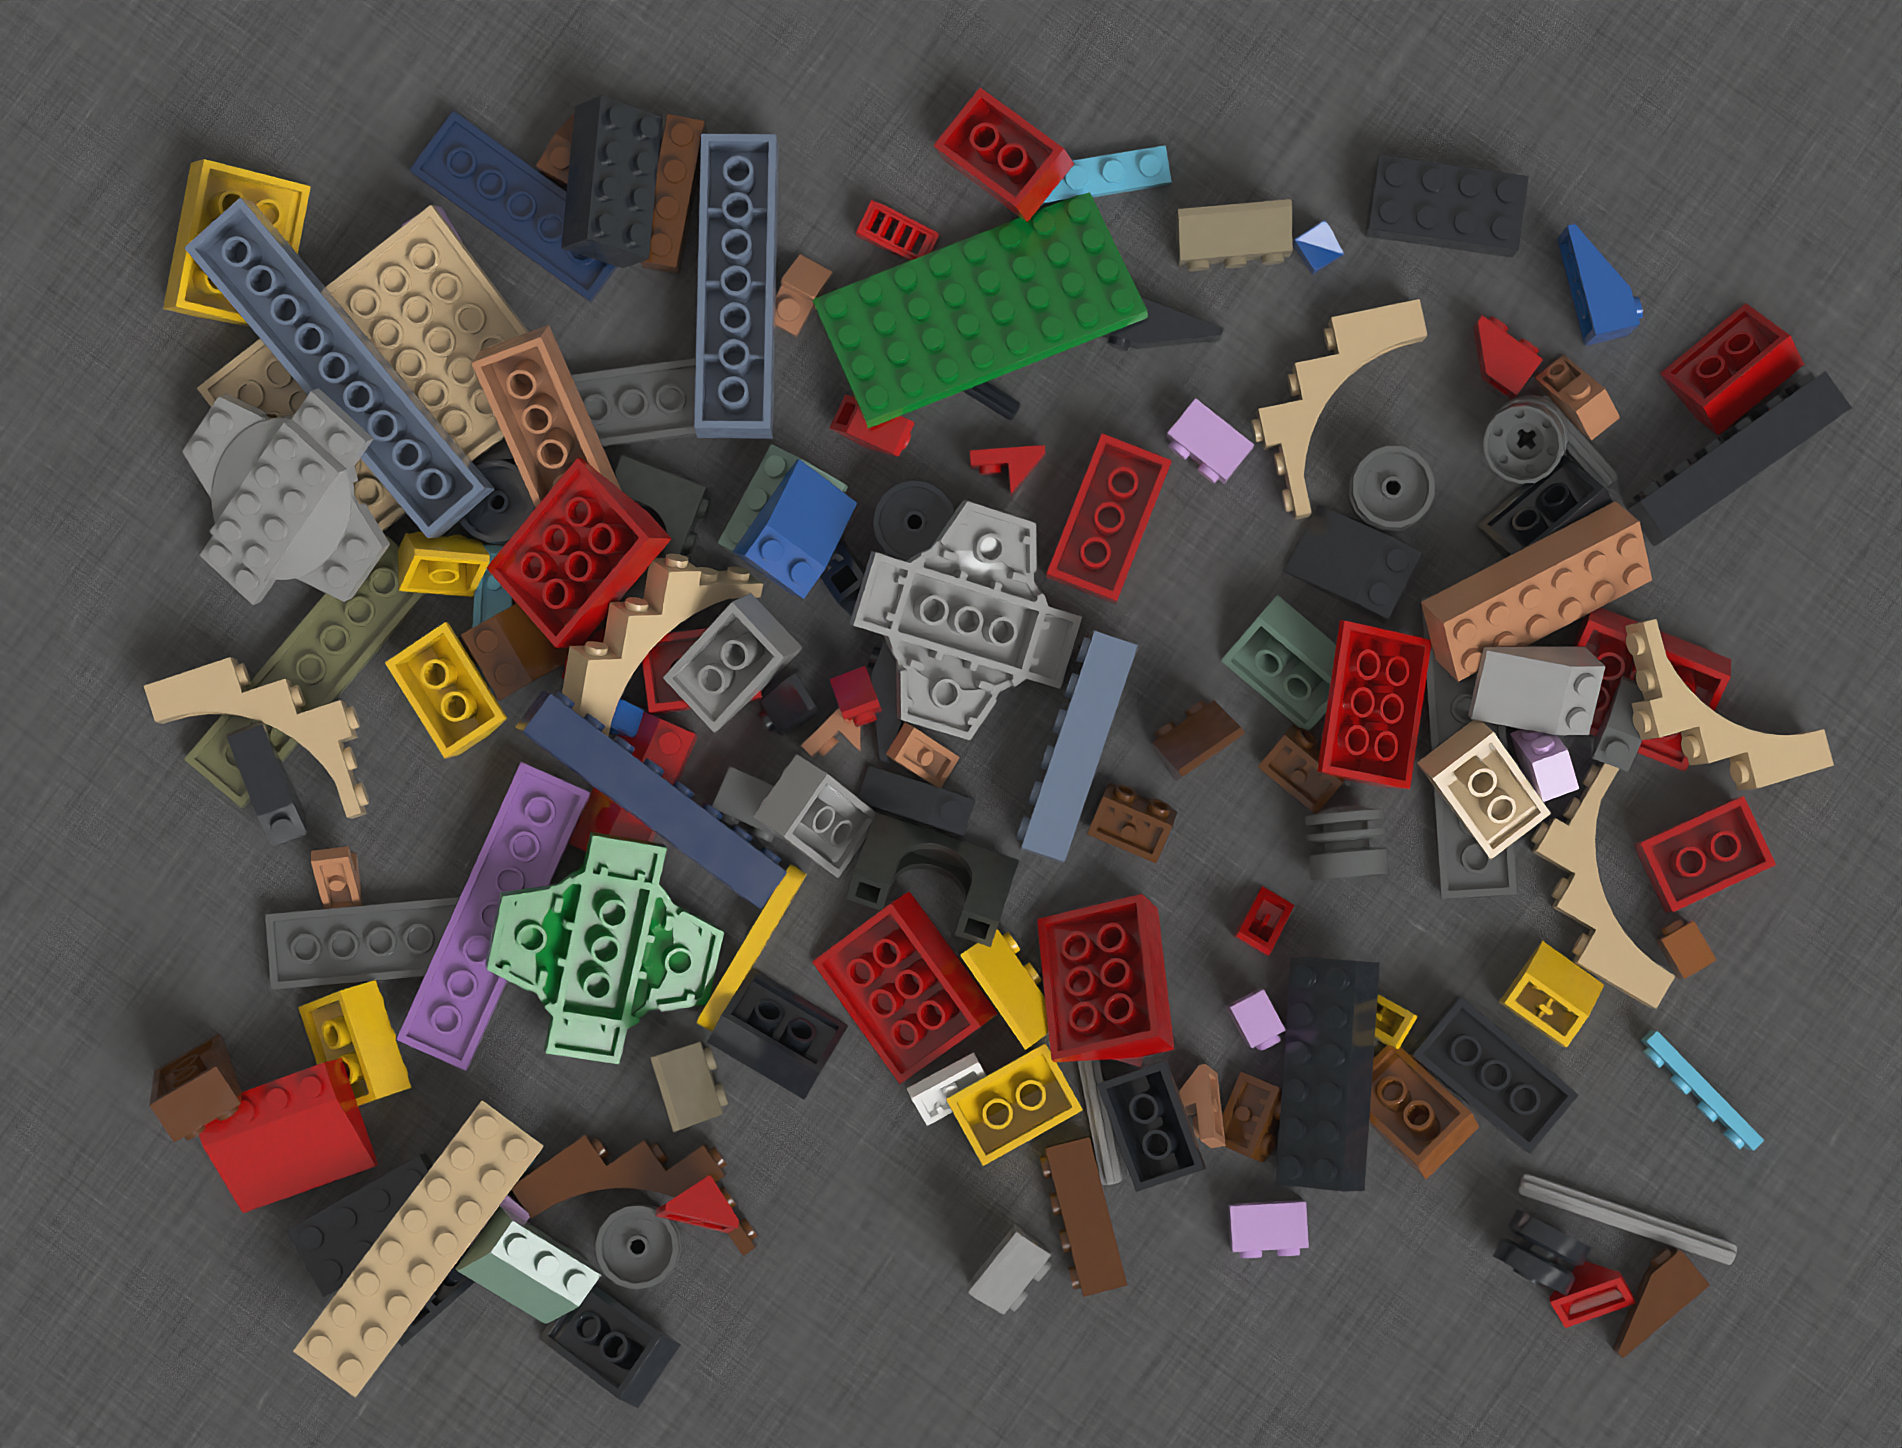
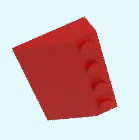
[487,458,672,648]
[1572,607,1732,772]
[1317,620,1431,789]
[812,891,998,1084]
[1037,894,1175,1062]
[199,1058,378,1213]

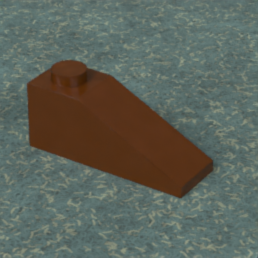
[1612,1247,1710,1359]

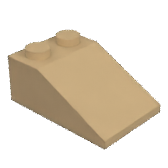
[1417,720,1551,859]

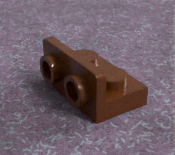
[1258,724,1345,814]
[1087,783,1177,863]
[1222,1072,1282,1163]

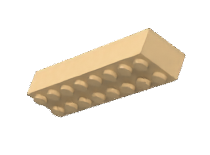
[293,1100,544,1398]

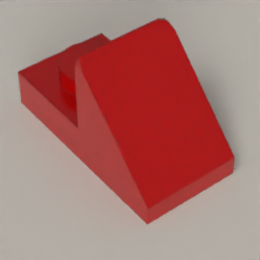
[970,445,1045,496]

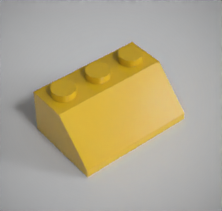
[385,622,507,758]
[960,929,1048,1050]
[298,980,412,1106]
[946,1043,1083,1166]

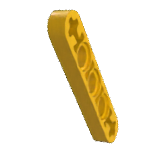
[696,864,807,1032]

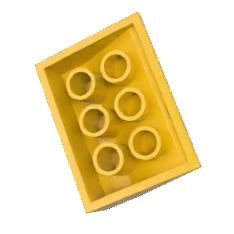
[163,159,311,327]

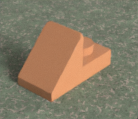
[775,254,833,338]
[801,708,861,758]
[885,722,960,788]
[311,846,363,909]
[1179,1064,1226,1148]

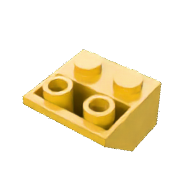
[1498,941,1604,1047]

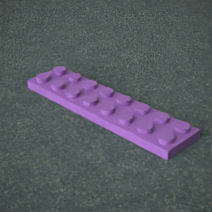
[396,762,591,1071]

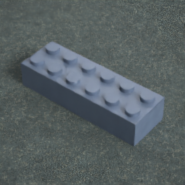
[1016,631,1138,863]

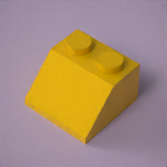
[398,532,490,597]

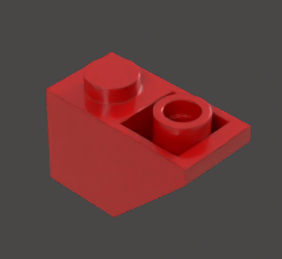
[1473,315,1543,400]
[829,395,915,457]
[830,666,882,727]

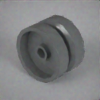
[1348,446,1435,533]
[595,1202,683,1290]

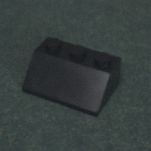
[1477,454,1613,559]
[707,968,849,1100]
[1097,1060,1206,1192]

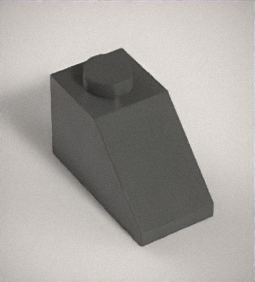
[1593,676,1644,772]

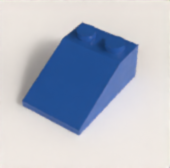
[1557,224,1643,346]
[732,459,857,599]

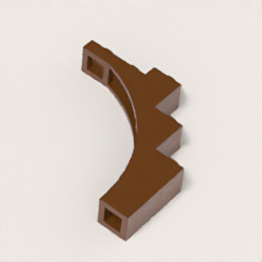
[511,1133,759,1256]

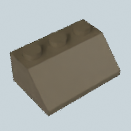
[1174,199,1293,272]

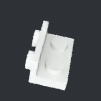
[907,1052,986,1126]

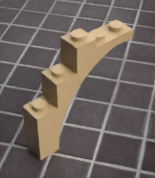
[1251,299,1427,520]
[562,554,763,736]
[1625,619,1834,791]
[144,657,369,819]
[1531,762,1675,1009]

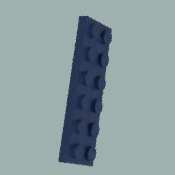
[409,111,617,303]

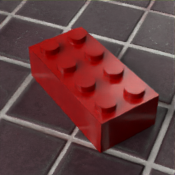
[1046,433,1172,605]

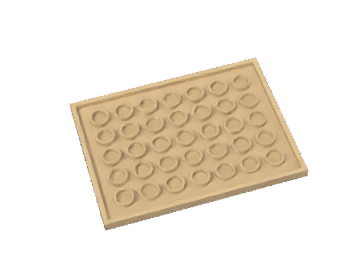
[197,205,529,532]

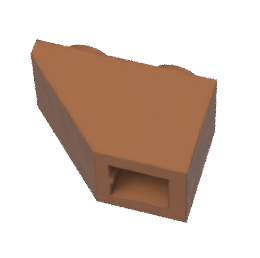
[1535,355,1620,441]

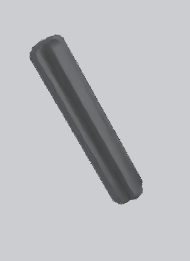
[1543,395,1619,488]

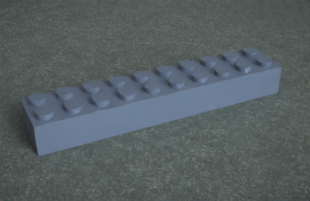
[184,198,495,538]

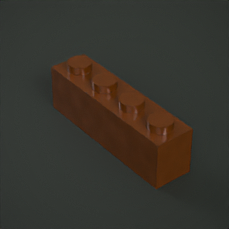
[640,114,707,275]
[1040,1136,1128,1297]

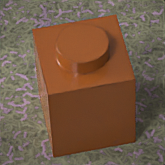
[1655,918,1717,979]

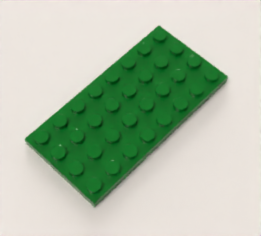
[812,192,1148,428]

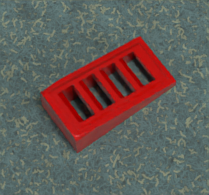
[856,200,940,261]

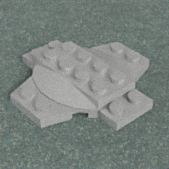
[182,388,390,605]
[849,500,1082,740]

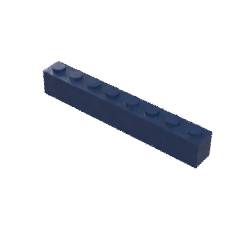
[515,690,787,909]

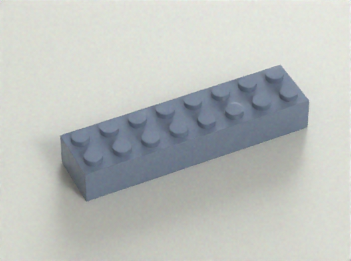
[694,134,779,439]

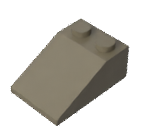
[651,1041,729,1132]

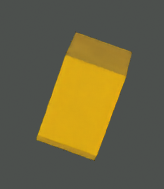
[1375,994,1418,1049]

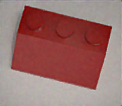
[1660,303,1805,435]

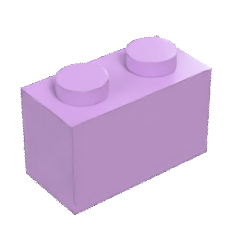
[1166,398,1254,484]
[1510,729,1579,802]
[1226,989,1285,1051]
[1228,1199,1309,1258]

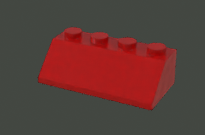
[569,712,698,851]

